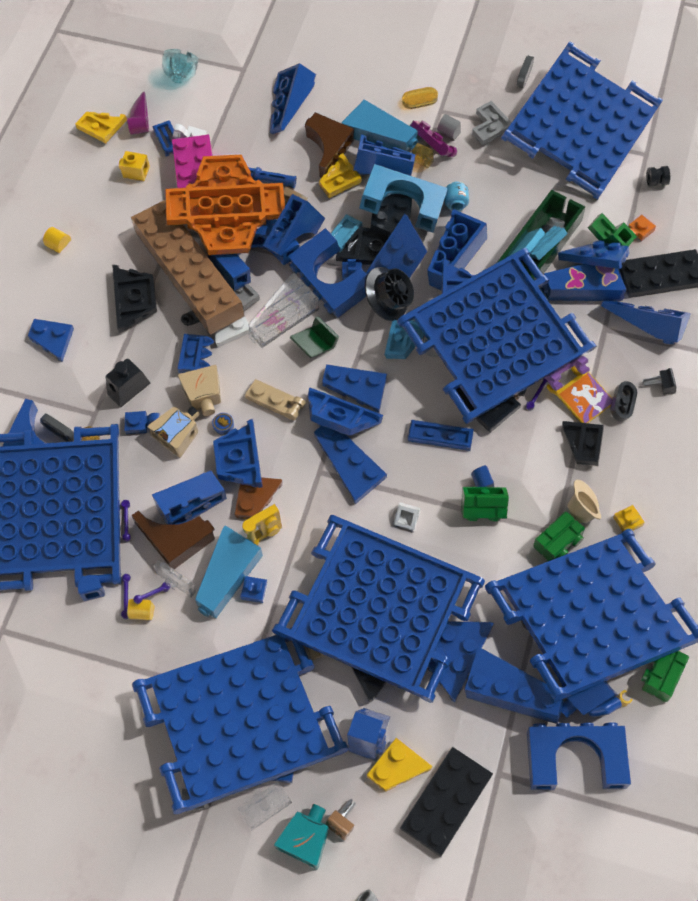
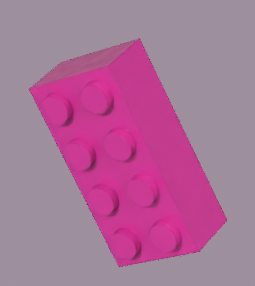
[172,134,213,188]

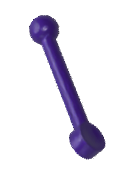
[526,378,548,410]
[121,500,131,541]
[121,574,131,619]
[133,582,171,604]

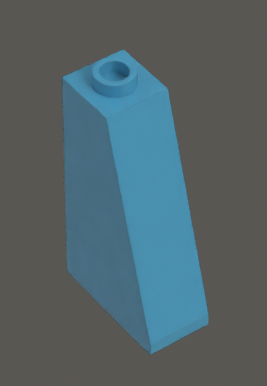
[341,99,418,152]
[195,525,263,619]

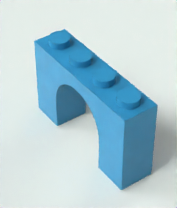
[359,164,448,233]

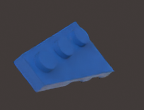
[322,364,387,413]

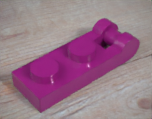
[410,120,457,157]

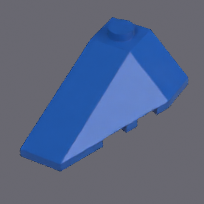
[270,63,316,134]
[601,300,691,345]

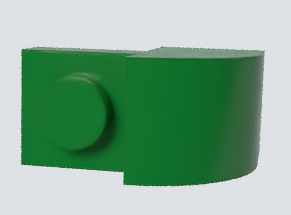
[587,213,637,246]

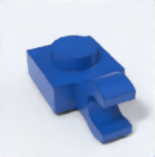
[124,411,160,435]

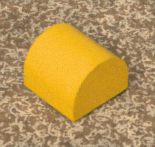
[43,227,71,253]
[127,599,155,620]

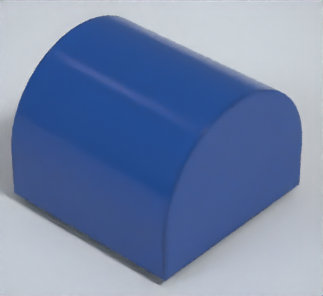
[471,465,494,487]
[78,575,105,601]

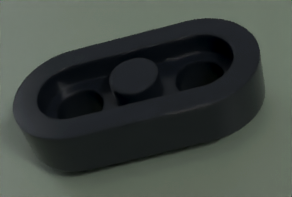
[610,381,637,421]

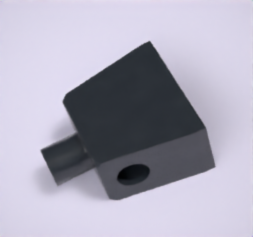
[105,359,151,407]

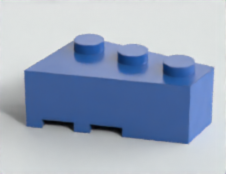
[354,135,415,176]
[152,471,227,525]
[347,708,390,761]

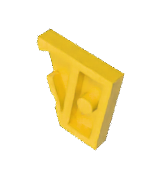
[75,112,127,144]
[319,153,362,198]
[367,738,432,792]

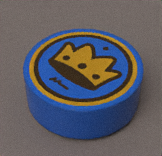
[212,413,234,435]

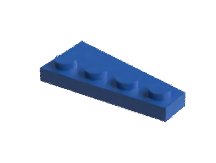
[314,426,387,504]

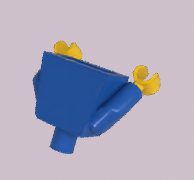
[561,681,632,718]

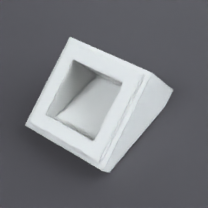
[393,503,421,531]

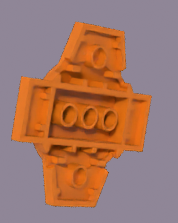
[165,154,285,255]

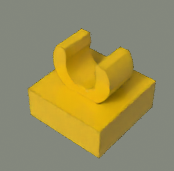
[613,505,645,532]

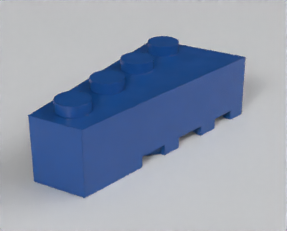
[427,209,487,291]
[465,646,564,724]

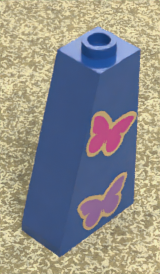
[541,264,626,301]

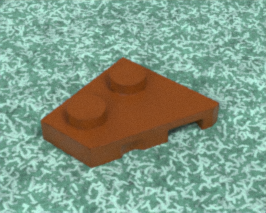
[235,477,283,519]

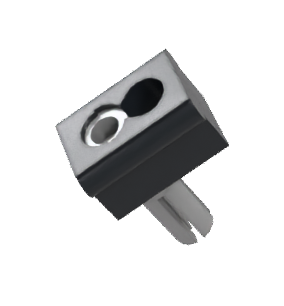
[643,368,677,394]

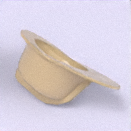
[567,480,602,523]

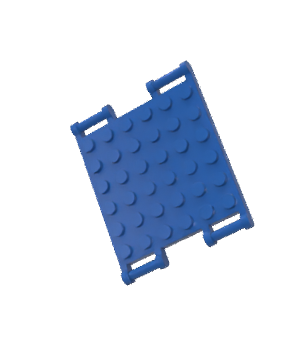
[501,41,663,200]
[397,248,597,424]
[0,424,122,591]
[272,515,485,703]
[485,529,698,702]
[132,628,349,814]

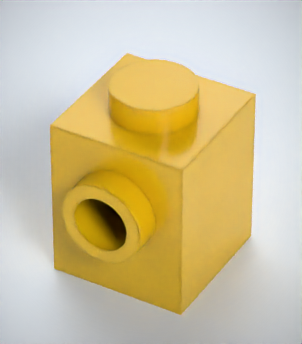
[119,151,150,181]

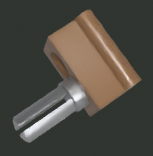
[326,799,356,841]

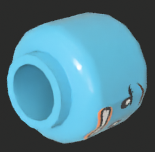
[444,181,469,211]

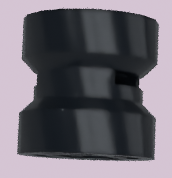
[646,166,670,187]

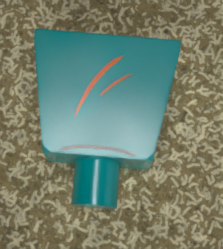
[274,804,329,870]

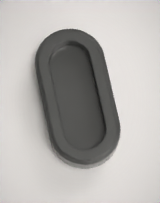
[517,55,534,88]
[40,413,74,442]

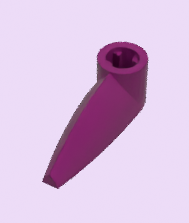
[127,91,149,135]

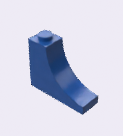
[263,194,325,256]
[3,398,44,446]

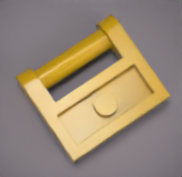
[242,504,282,546]

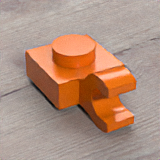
[628,215,656,241]

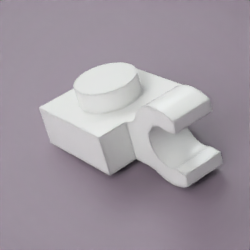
[172,124,207,139]

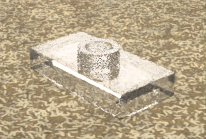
[154,560,196,598]

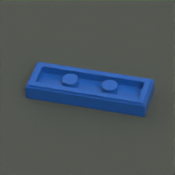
[408,420,474,451]

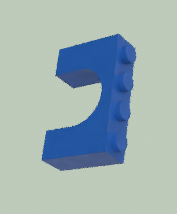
[207,219,300,291]
[288,228,367,318]
[527,722,631,790]

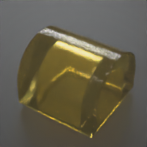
[411,143,434,168]

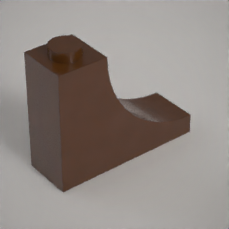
[305,112,354,178]
[131,510,215,570]

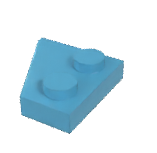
[384,320,425,359]

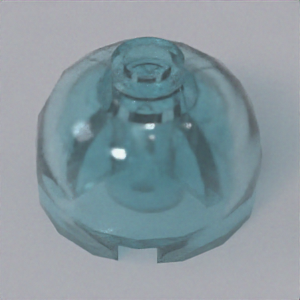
[162,49,198,83]

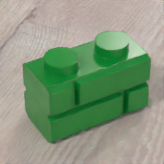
[461,487,509,521]
[533,511,585,561]
[640,651,689,702]

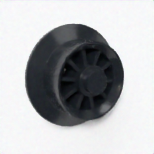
[365,267,414,321]

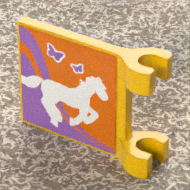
[546,366,613,423]

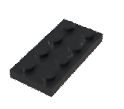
[619,249,698,298]
[400,747,493,857]

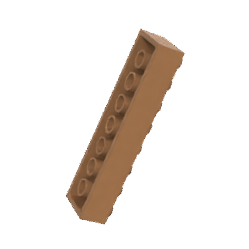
[131,200,245,335]

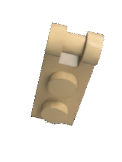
[245,379,306,420]

